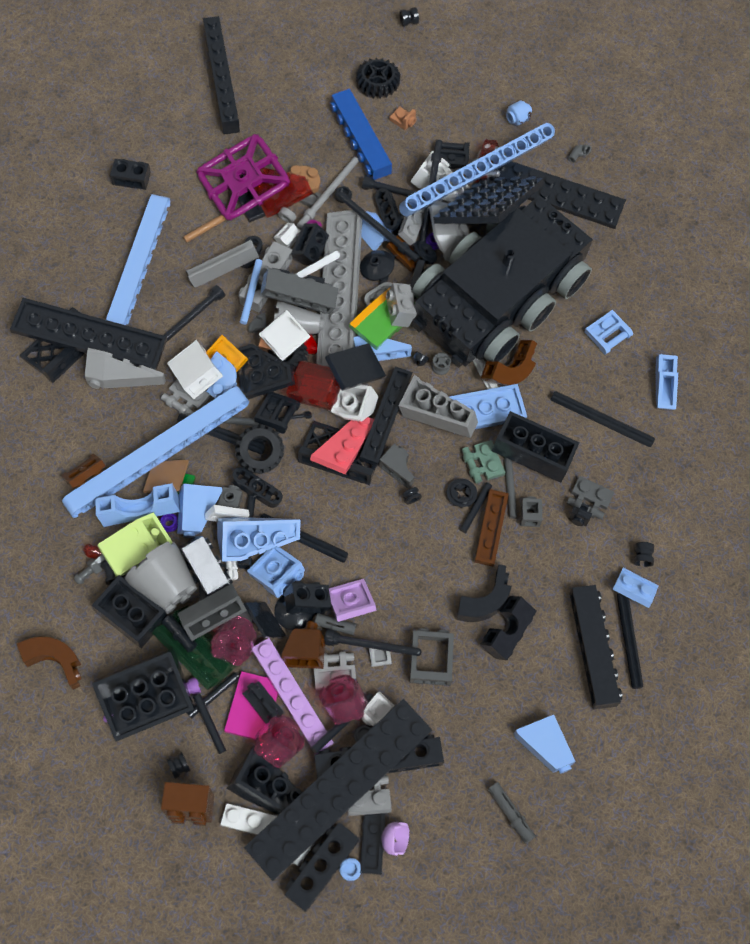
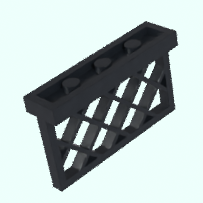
[20,307,85,383]
[298,421,377,486]

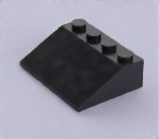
[92,648,194,742]

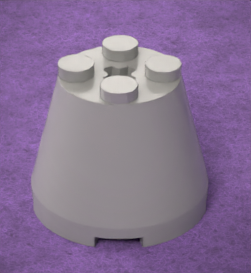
[125,541,197,614]

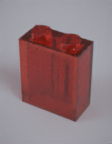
[286,361,341,411]

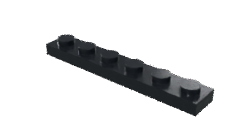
[359,366,413,466]

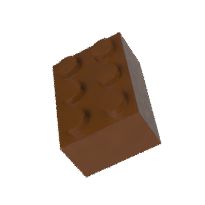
[161,782,215,826]

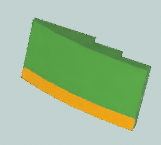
[349,288,415,350]

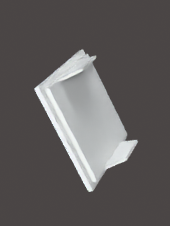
[259,310,310,361]

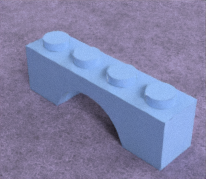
[96,483,180,527]

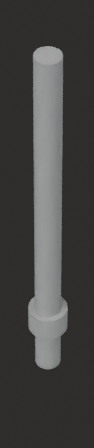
[297,157,359,229]

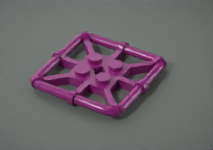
[196,134,290,220]

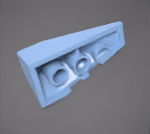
[217,517,300,561]

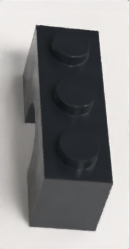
[480,596,537,660]

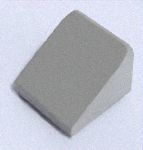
[369,641,392,667]

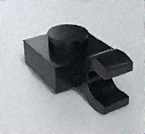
[569,503,592,526]

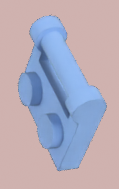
[584,310,633,355]

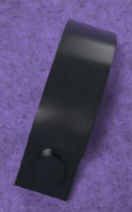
[457,564,512,622]

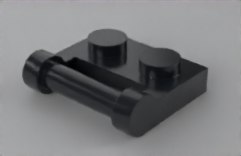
[441,142,470,169]
[254,392,301,434]

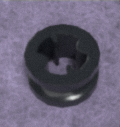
[402,487,422,505]

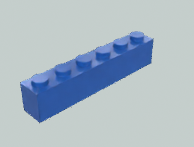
[330,89,392,180]

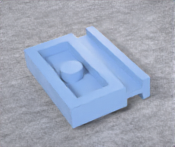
[613,568,659,608]

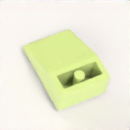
[98,512,173,577]

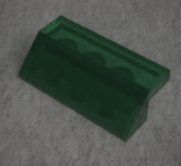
[153,606,242,690]

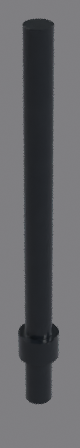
[419,140,443,242]
[337,191,419,262]

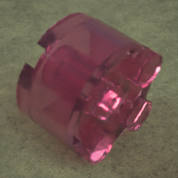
[211,616,257,666]
[319,675,367,725]
[254,716,305,768]

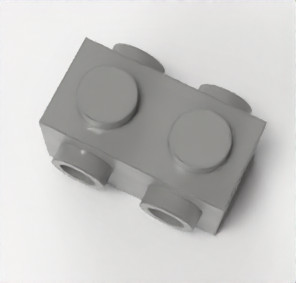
[386,283,417,327]

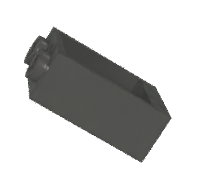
[410,628,454,686]

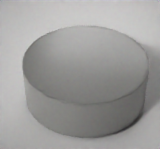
[278,207,296,223]

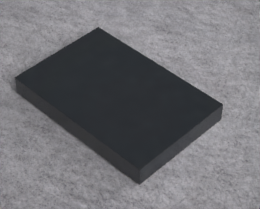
[325,343,386,391]

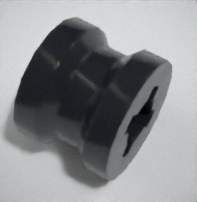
[166,752,191,779]

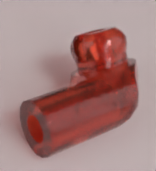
[83,544,102,559]

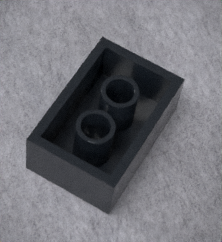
[92,575,167,649]

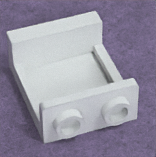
[167,340,223,399]

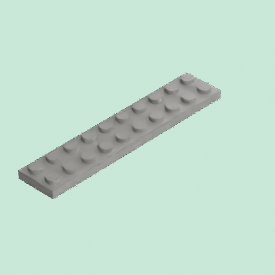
[316,210,363,370]

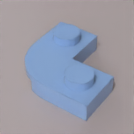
[207,352,237,399]

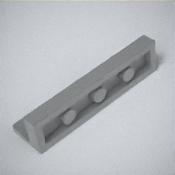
[187,240,259,287]

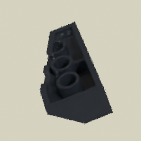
[226,746,303,815]

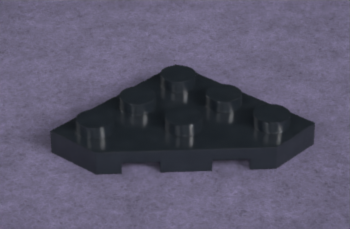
[237,344,295,399]

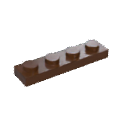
[474,489,509,567]

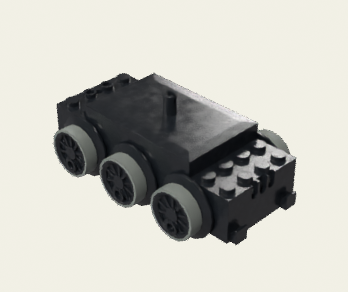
[411,195,593,368]

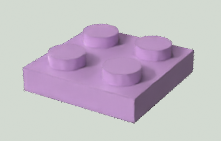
[329,579,376,622]

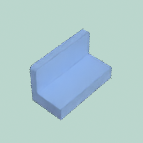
[361,211,394,251]

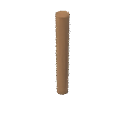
[183,215,226,243]

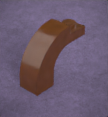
[481,340,537,385]
[17,637,82,690]

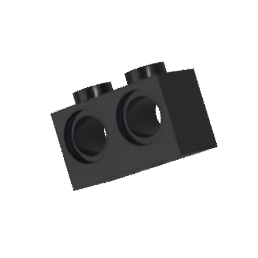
[110,159,151,190]
[291,223,329,266]
[284,581,332,615]

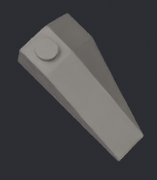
[85,348,166,389]

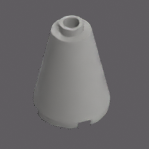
[274,301,325,334]

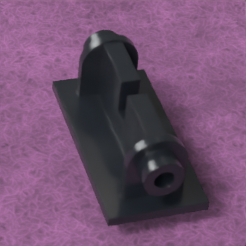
[242,681,284,726]

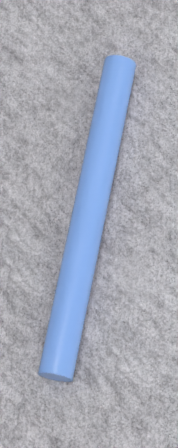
[240,259,263,325]

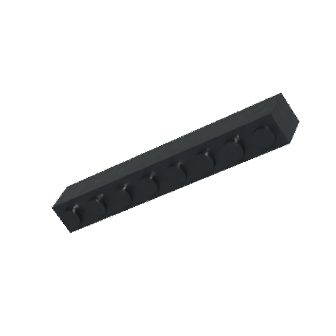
[203,16,240,135]

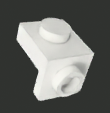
[359,692,395,726]

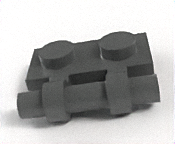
[567,476,614,520]

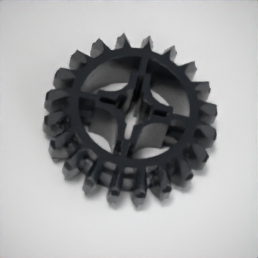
[356,57,400,99]

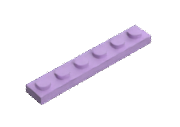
[251,638,334,755]

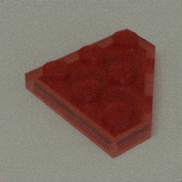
[254,168,313,218]

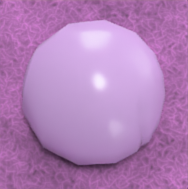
[381,822,409,856]

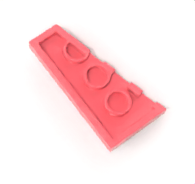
[310,417,374,475]

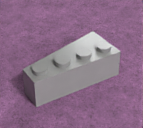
[399,375,478,438]

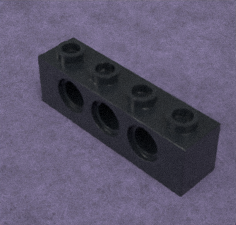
[284,822,360,913]

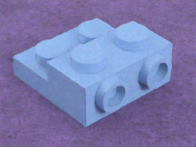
[247,547,305,598]

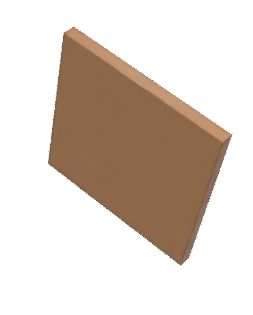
[143,460,189,493]

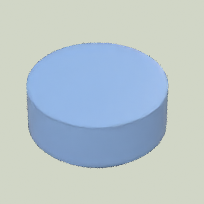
[340,858,361,881]

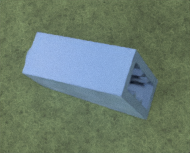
[177,484,222,538]
[514,715,575,774]

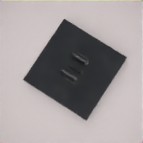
[244,602,286,638]

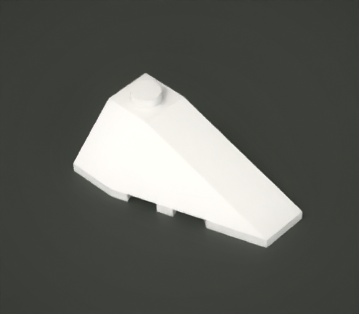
[410,151,470,202]
[299,377,378,421]

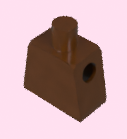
[281,621,325,669]

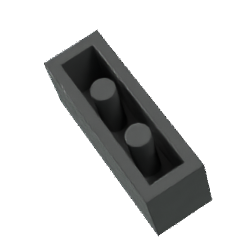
[177,584,247,641]

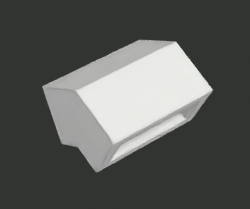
[274,223,301,248]

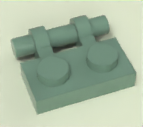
[462,440,506,484]

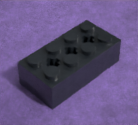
[491,411,580,483]

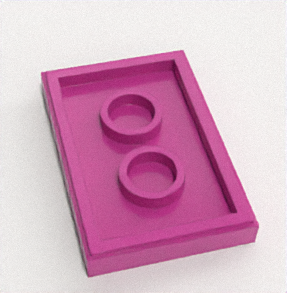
[224,671,278,742]

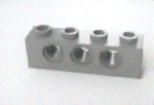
[238,241,293,313]

